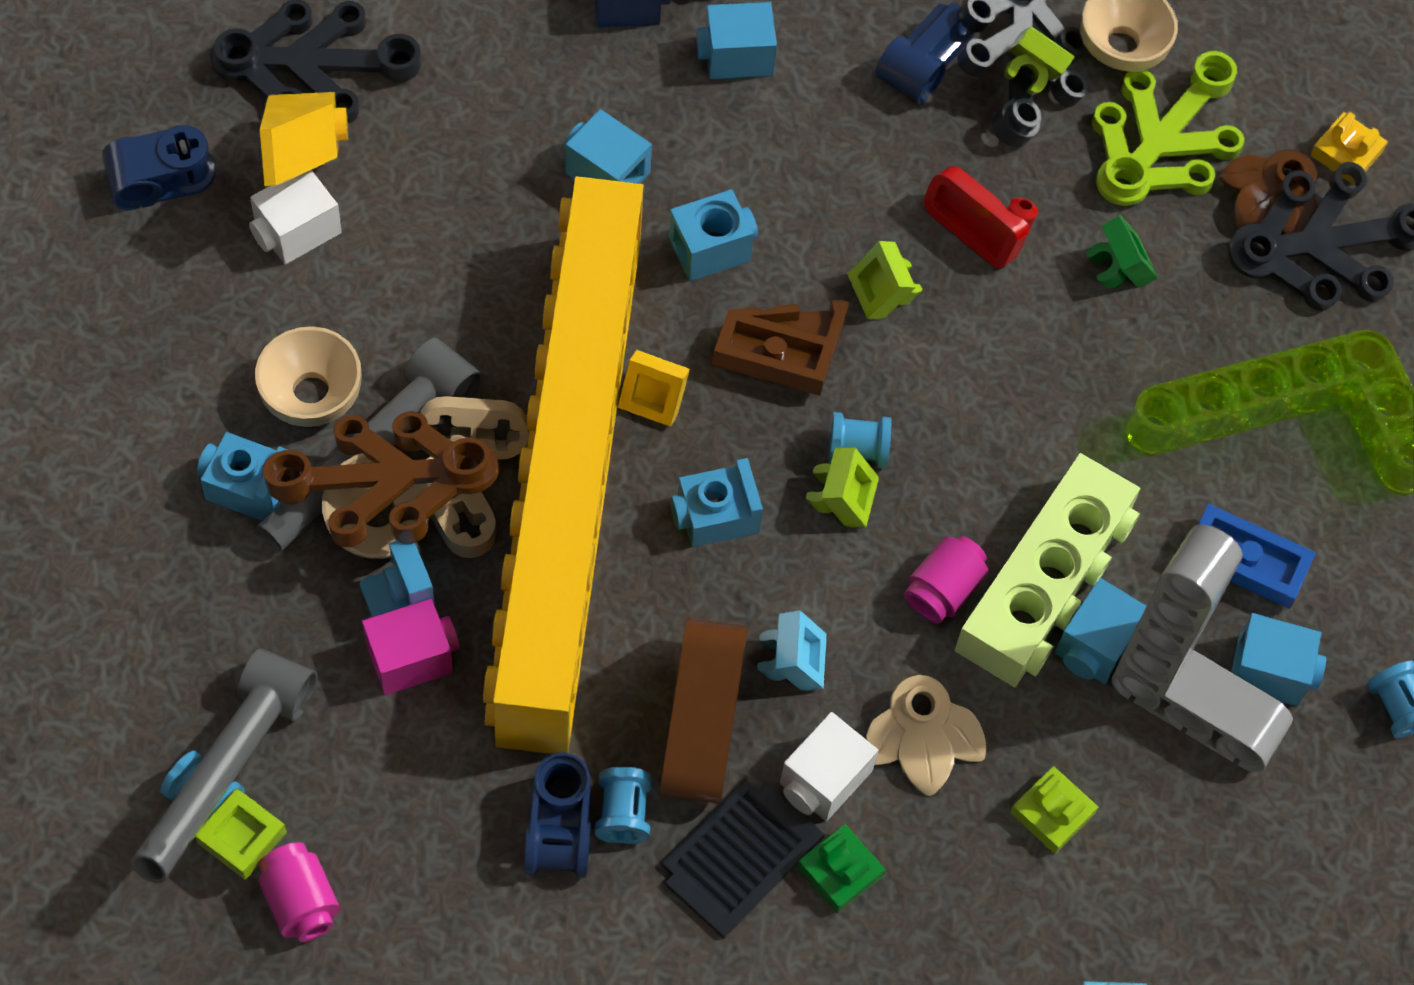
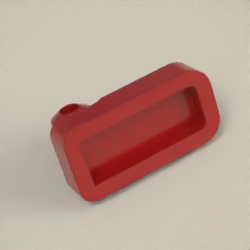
[924,166,1038,269]

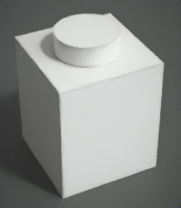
[249,170,342,264]
[780,712,879,822]

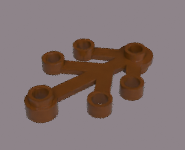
[263,411,499,548]

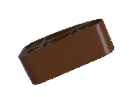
[660,616,748,805]

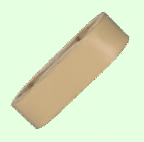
[420,396,529,459]
[427,456,496,558]

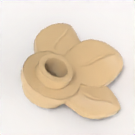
[866,675,986,796]

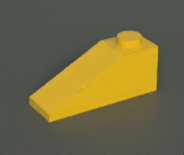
[260,92,348,186]

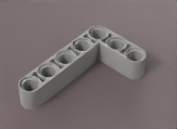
[1112,525,1293,772]

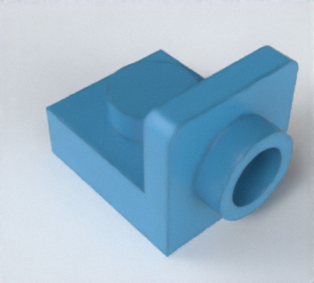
[360,540,435,617]

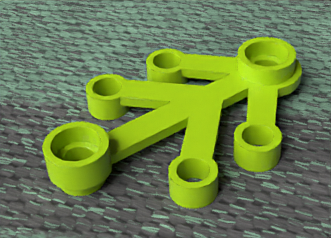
[1092,51,1244,206]

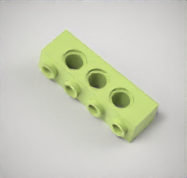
[954,453,1141,688]

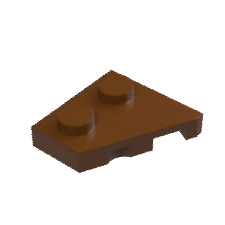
[711,300,849,396]

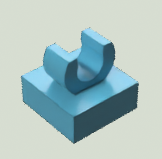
[757,611,827,691]

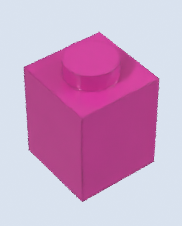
[362,598,460,696]

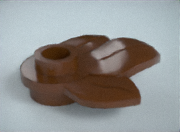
[1220,150,1318,234]

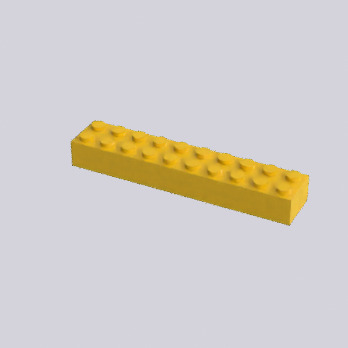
[483,176,644,754]

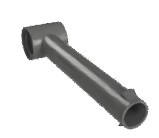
[257,338,482,552]
[131,648,317,883]

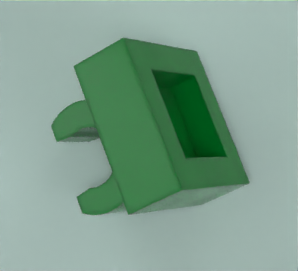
[1086,215,1158,288]
[797,824,886,914]

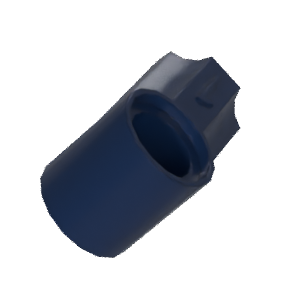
[875,2,974,105]

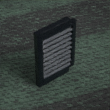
[660,779,825,939]

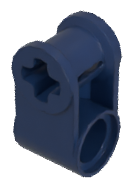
[102,125,216,211]
[524,752,591,878]

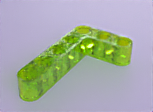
[1125,330,1414,495]

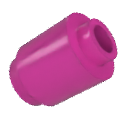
[904,536,989,624]
[258,842,341,942]

